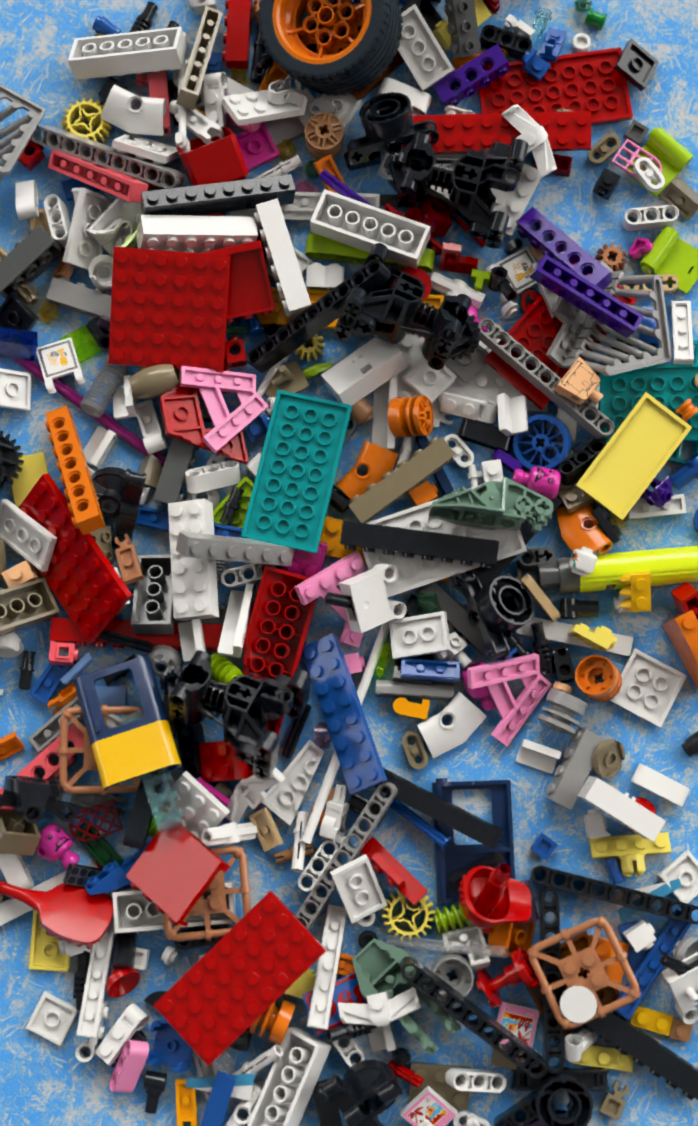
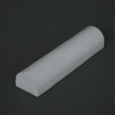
[375,679,454,701]
[28,696,100,754]

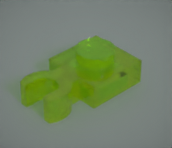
[375,642,393,677]

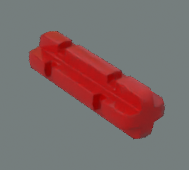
[388,1060,424,1088]

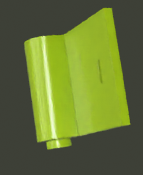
[624,127,694,198]
[639,226,698,294]

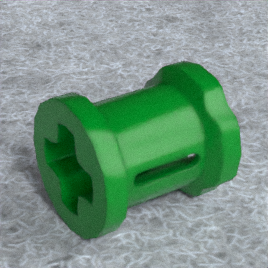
[584,8,608,31]

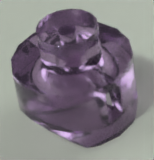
[314,722,332,749]

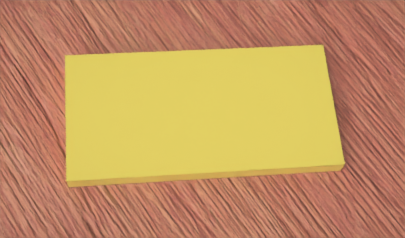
[575,392,692,520]

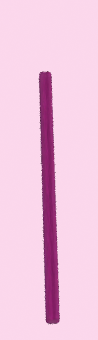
[0,337,166,467]

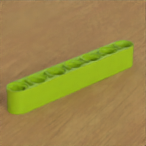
[305,234,435,273]

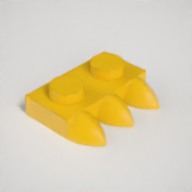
[619,571,651,612]

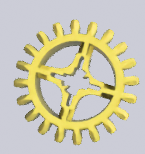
[62,97,112,148]
[382,889,435,942]

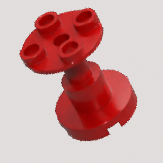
[476,947,540,1008]

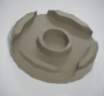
[592,739,625,778]

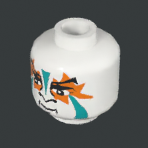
[569,546,598,577]

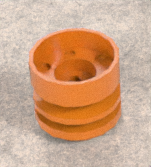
[388,395,434,438]
[575,655,622,702]
[249,1000,296,1046]

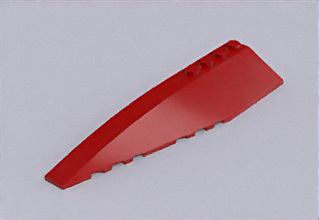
[240,565,319,808]

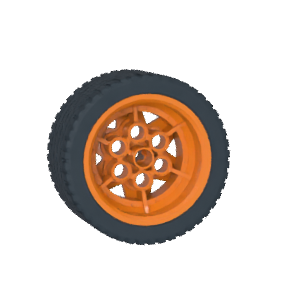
[258,0,403,96]

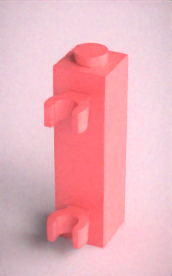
[135,70,173,136]

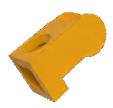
[393,697,430,720]

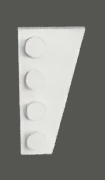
[262,740,324,826]

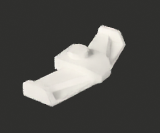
[501,104,557,179]
[226,767,285,824]
[338,987,421,1027]

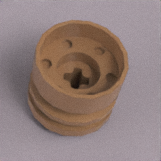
[304,112,344,161]

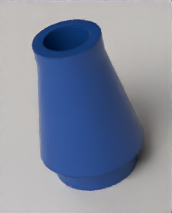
[92,15,121,35]

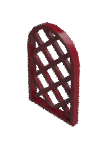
[69,799,123,842]

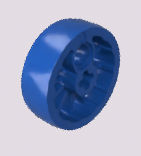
[513,414,572,470]

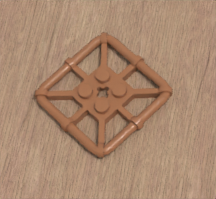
[58,704,144,796]
[163,846,251,941]
[527,916,641,1030]

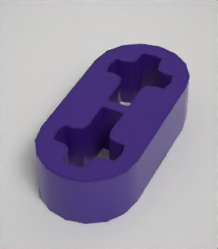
[491,448,526,473]

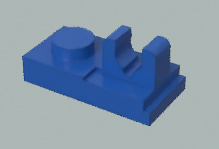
[539,27,567,63]

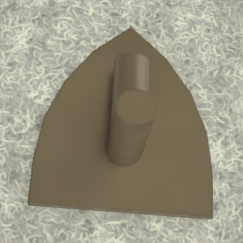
[265,359,309,397]

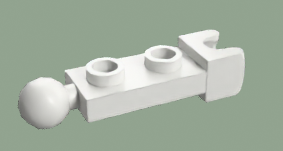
[169,100,224,144]

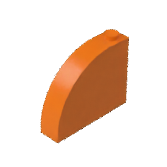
[662,610,698,689]

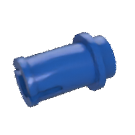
[605,858,625,885]

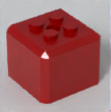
[176,127,249,186]

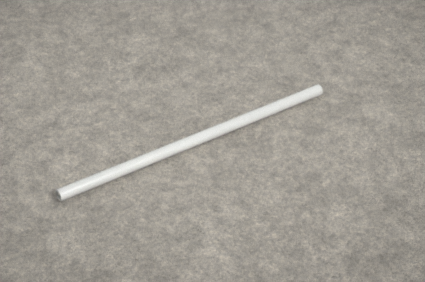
[301,619,394,844]

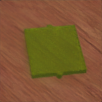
[59,324,102,364]

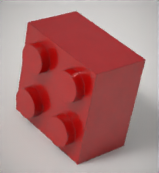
[199,741,248,782]

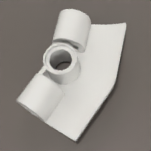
[101,85,166,136]
[416,692,486,758]

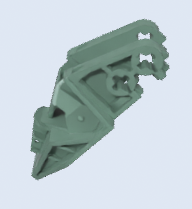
[429,477,554,533]
[352,938,461,1056]

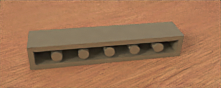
[176,6,223,110]
[348,437,456,523]

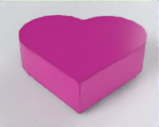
[628,237,653,260]

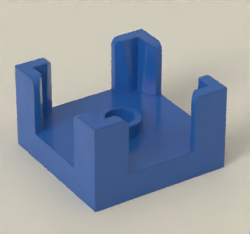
[145,1019,194,1073]

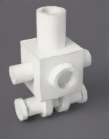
[437,623,472,669]

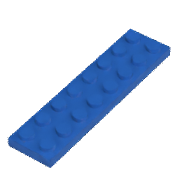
[302,633,387,795]

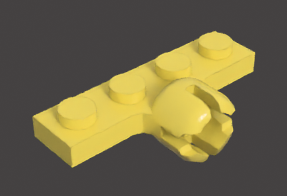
[589,832,672,877]

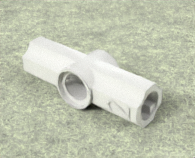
[430,272,486,310]
[201,822,258,847]
[225,1083,263,1126]

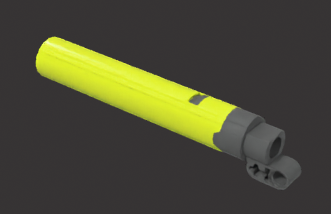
[517,545,698,594]

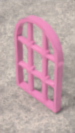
[611,139,662,183]

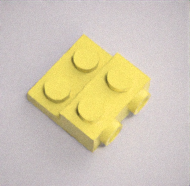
[567,623,617,652]

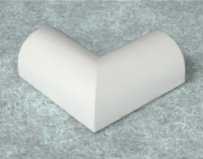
[442,926,490,970]

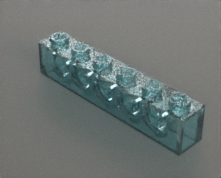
[122,710,185,833]

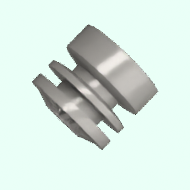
[537,688,588,735]
[431,952,474,996]

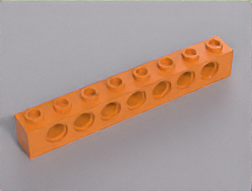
[45,405,106,535]

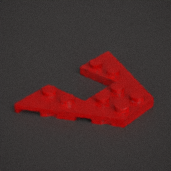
[159,355,249,464]

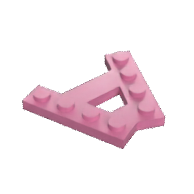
[180,366,269,453]
[294,551,368,648]
[467,653,552,747]

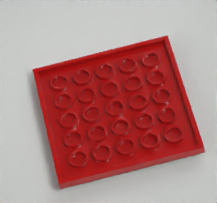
[108,246,231,372]

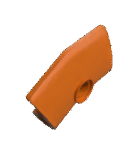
[336,441,398,499]
[556,503,613,554]

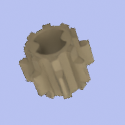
[16,283,40,308]

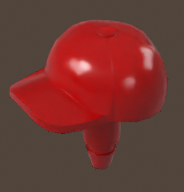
[458,863,531,929]

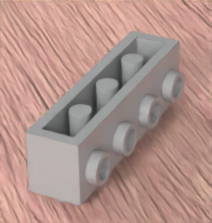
[545,727,606,810]

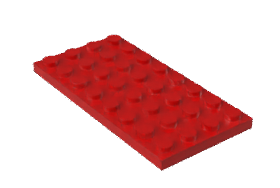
[476,47,633,125]
[483,262,637,410]
[18,473,133,644]
[153,890,327,1067]

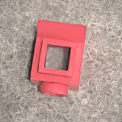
[49,641,79,666]

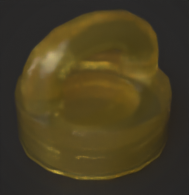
[277,140,296,161]

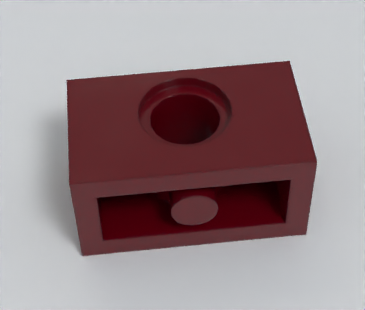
[419,193,452,237]

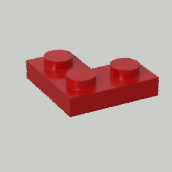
[439,242,479,275]

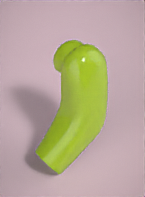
[302,363,334,379]

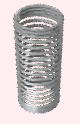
[80,358,128,418]

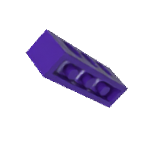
[433,44,511,106]

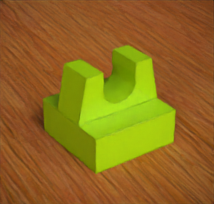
[470,269,491,292]

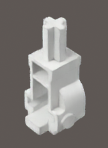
[319,784,349,844]

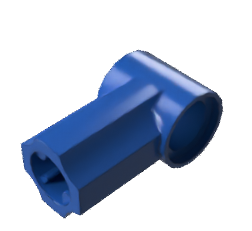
[669,453,698,490]

